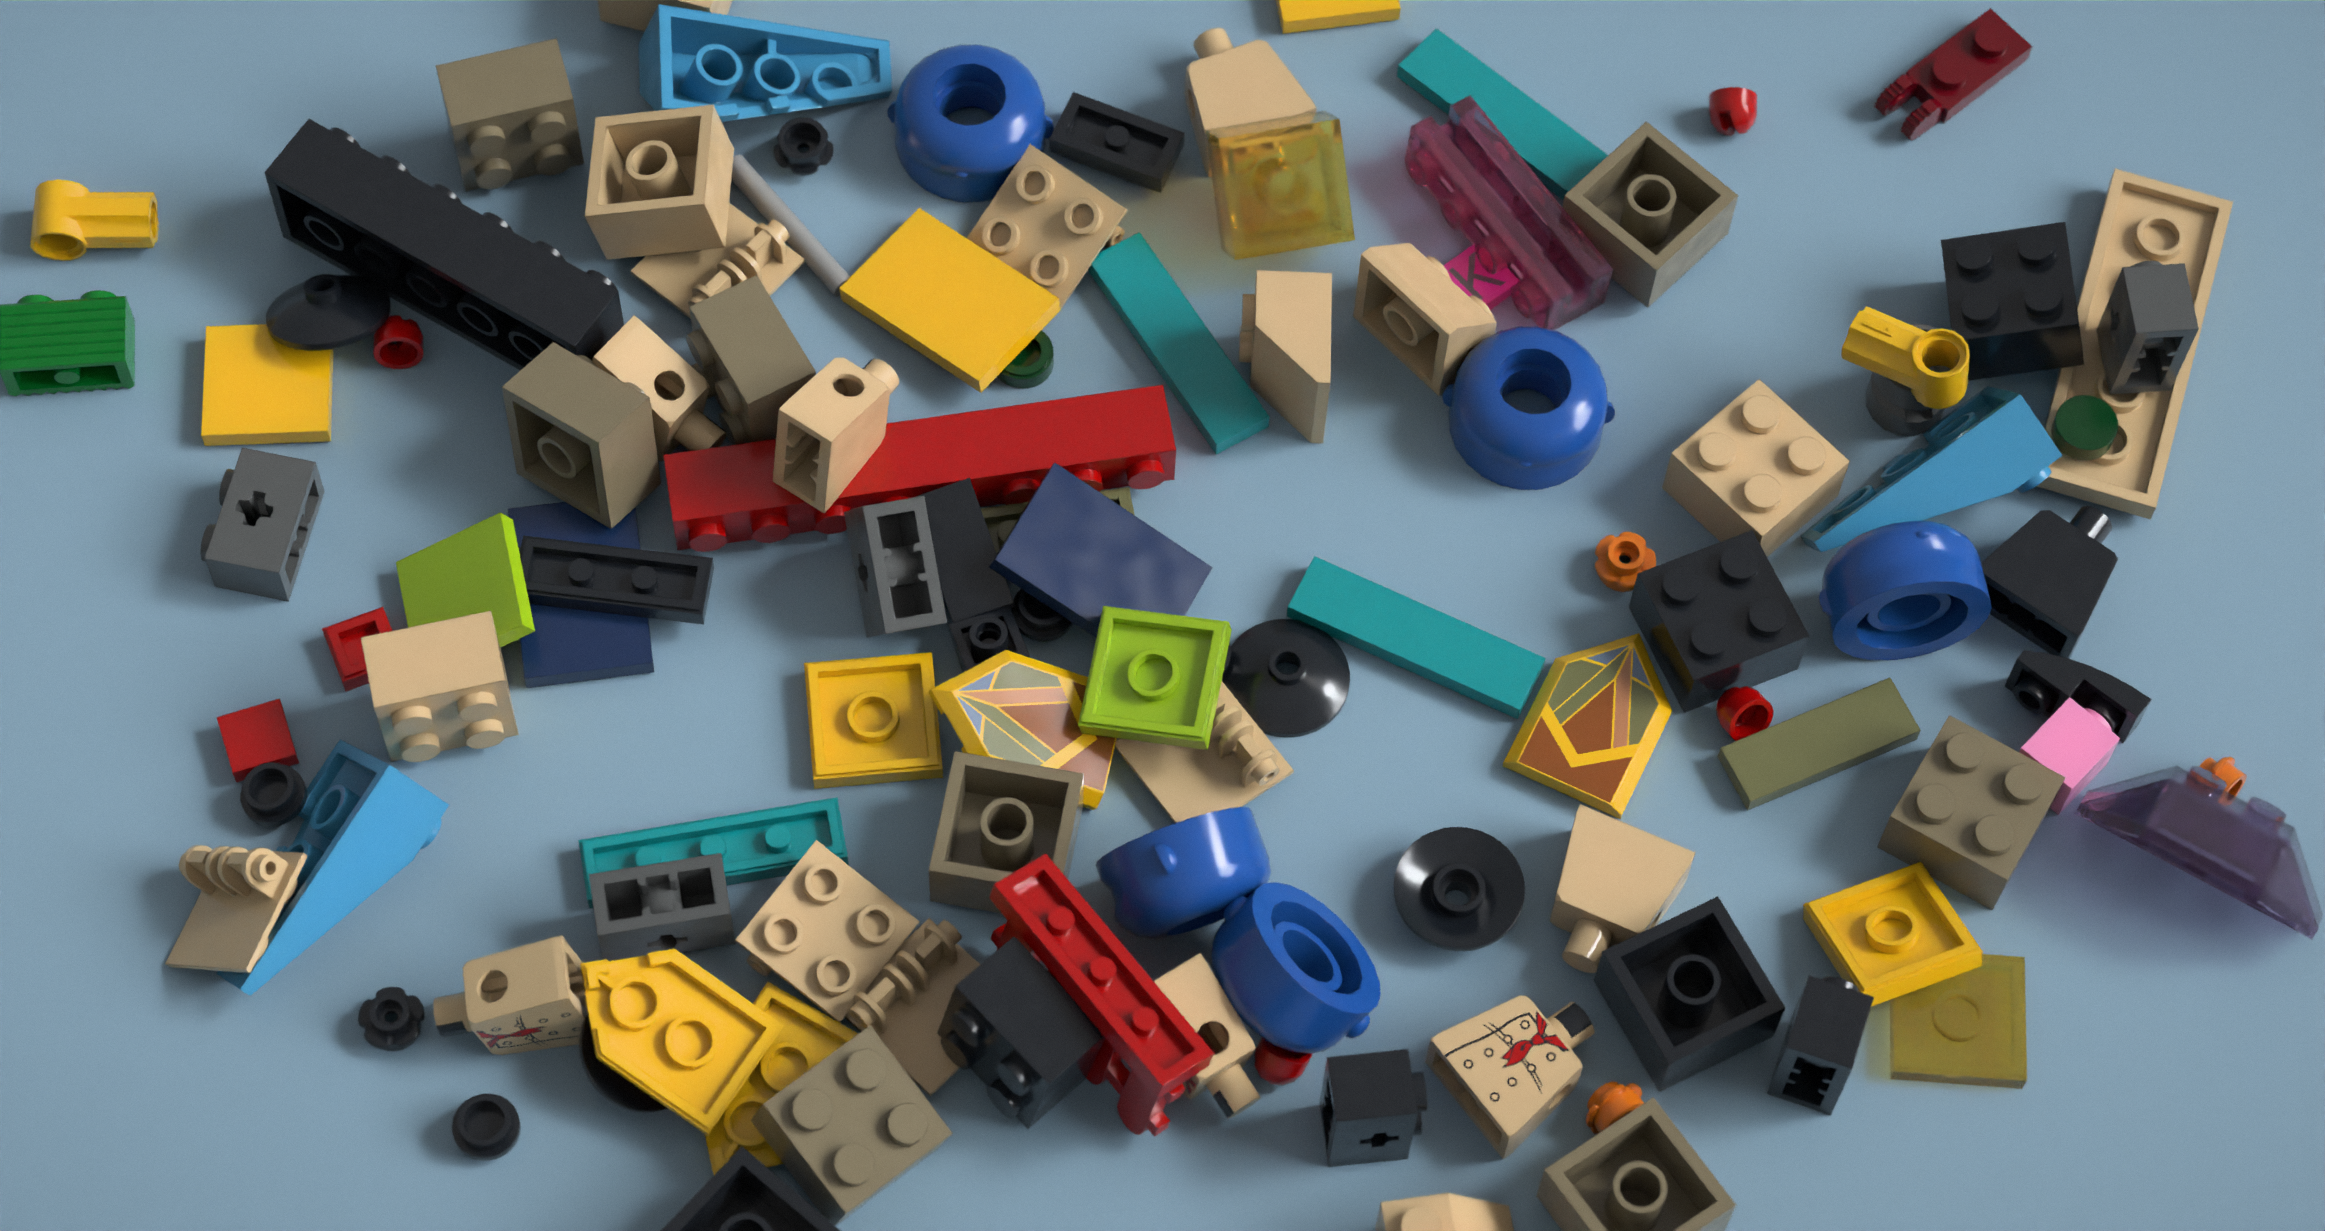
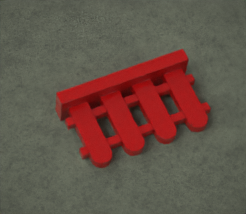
[989,854,1214,1137]

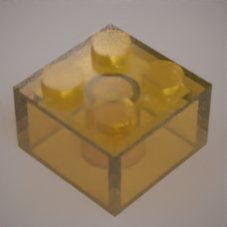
[1206,110,1355,260]

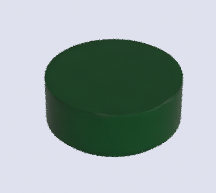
[997,331,1054,389]
[2051,395,2118,461]

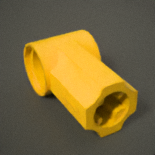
[30,179,159,261]
[1841,306,1970,409]

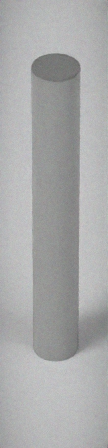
[731,155,850,297]

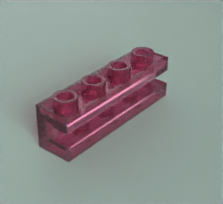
[1404,95,1613,330]

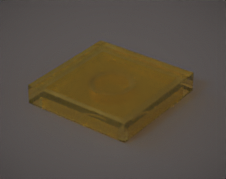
[1890,954,2027,1089]

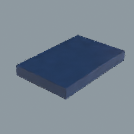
[989,462,1213,638]
[508,502,654,688]

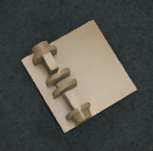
[967,144,1128,309]
[631,203,805,319]
[1115,682,1294,823]
[735,840,920,1023]
[165,845,308,973]
[845,918,980,1097]

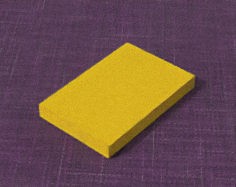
[839,208,1061,393]

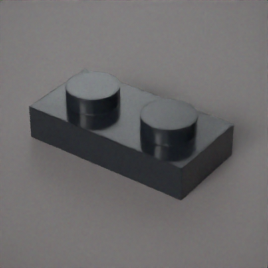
[1049,92,1185,193]

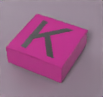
[1443,240,1520,310]

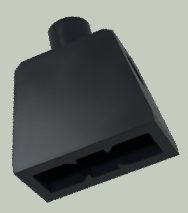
[1981,506,2118,659]

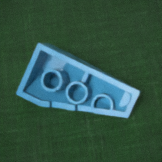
[638,4,892,122]
[1801,386,2063,552]
[216,739,449,996]

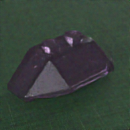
[2075,766,2323,940]

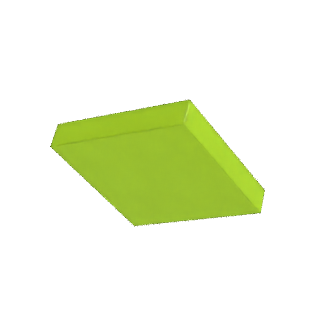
[396,512,535,648]
[1078,606,1232,750]

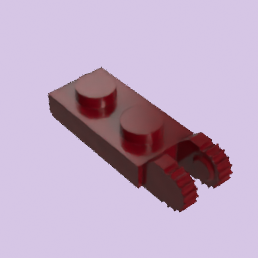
[1874,8,2032,141]

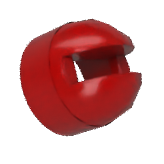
[1709,87,1757,136]
[373,315,424,369]
[1716,686,1773,741]
[1254,1037,1312,1086]

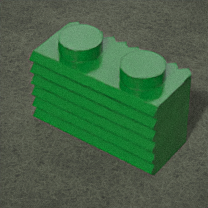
[0,290,135,397]

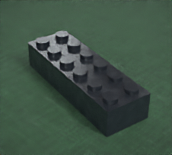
[264,119,624,370]

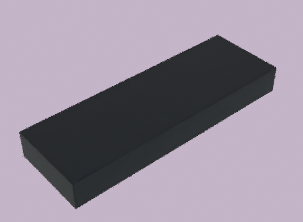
[520,536,714,625]

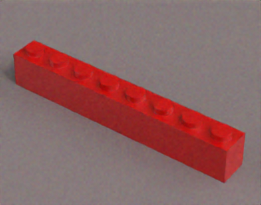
[663,385,1176,552]

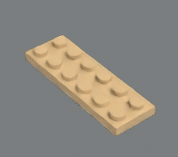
[2037,168,2233,519]

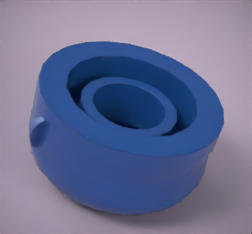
[887,44,1054,203]
[1442,327,1615,490]
[1819,521,1992,660]
[1096,807,1271,939]
[1211,882,1381,1053]

